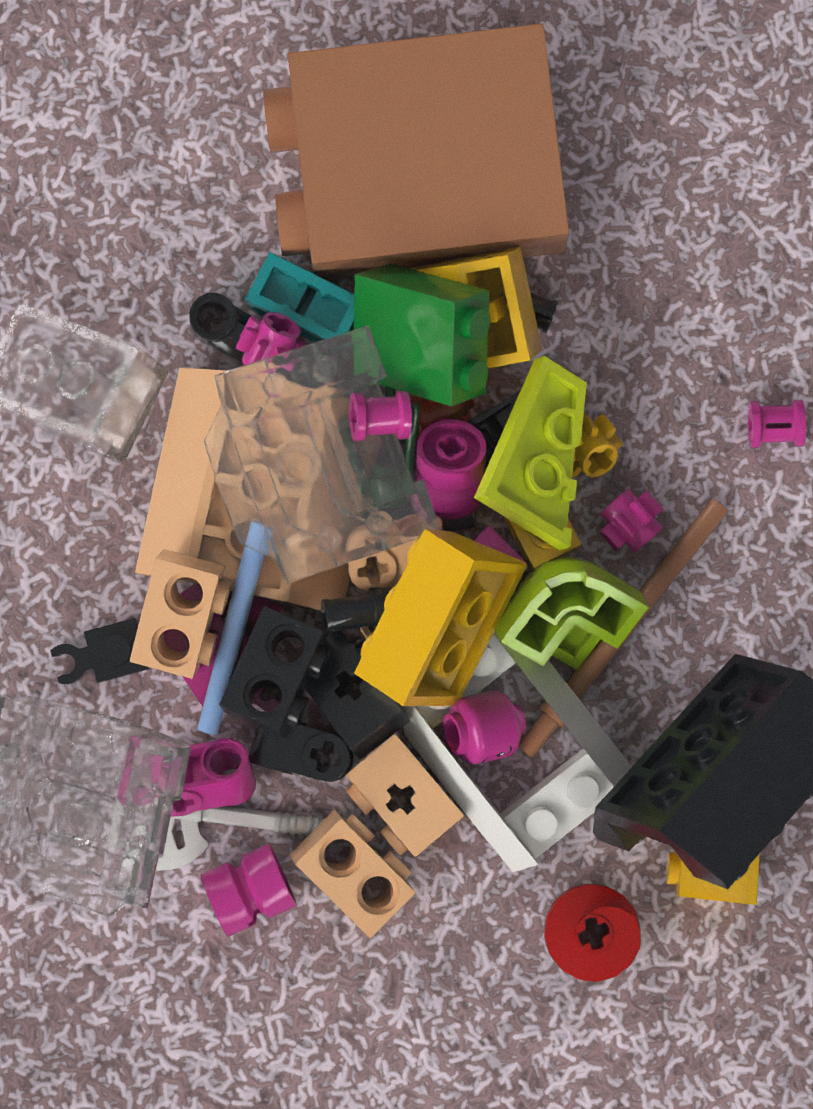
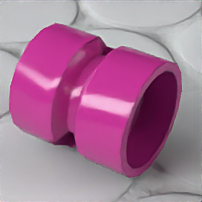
[416,419,486,519]
[200,843,297,937]

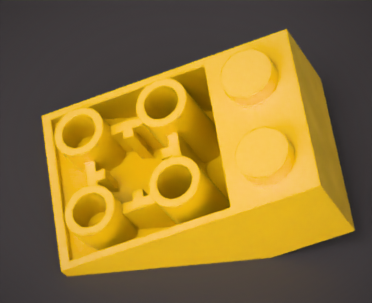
[410,246,542,368]

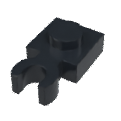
[50,618,150,685]

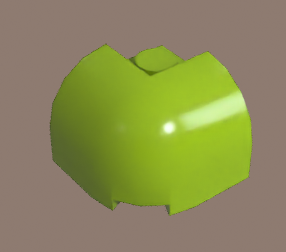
[495,556,649,670]

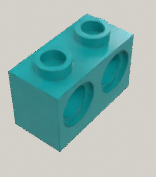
[245,252,354,356]

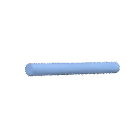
[197,522,272,735]

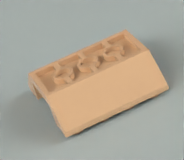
[135,368,380,612]

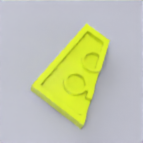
[474,356,587,551]

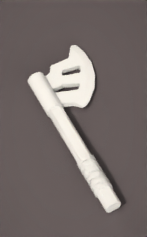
[120,794,324,871]

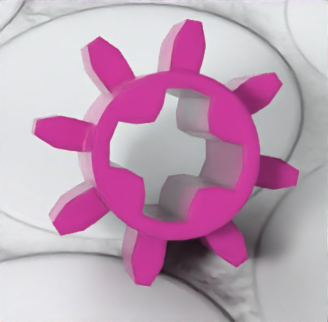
[236,312,306,379]
[599,488,664,554]

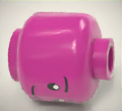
[442,690,526,765]

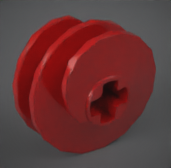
[544,884,641,982]

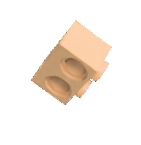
[129,549,231,679]
[289,809,416,939]

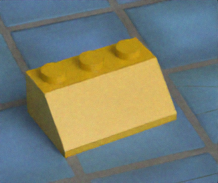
[354,529,527,706]

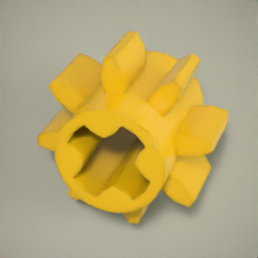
[572,412,623,479]

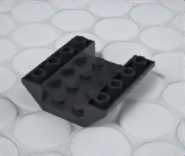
[593,654,813,889]

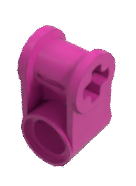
[150,738,256,817]

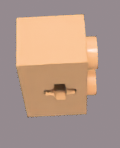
[345,734,464,857]

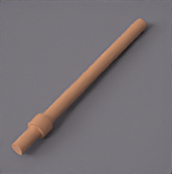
[518,498,728,759]

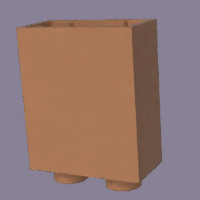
[263,23,569,281]

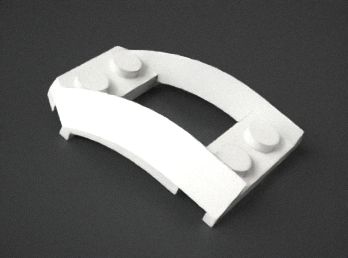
[402,630,632,872]

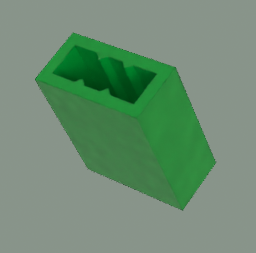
[353,263,490,406]

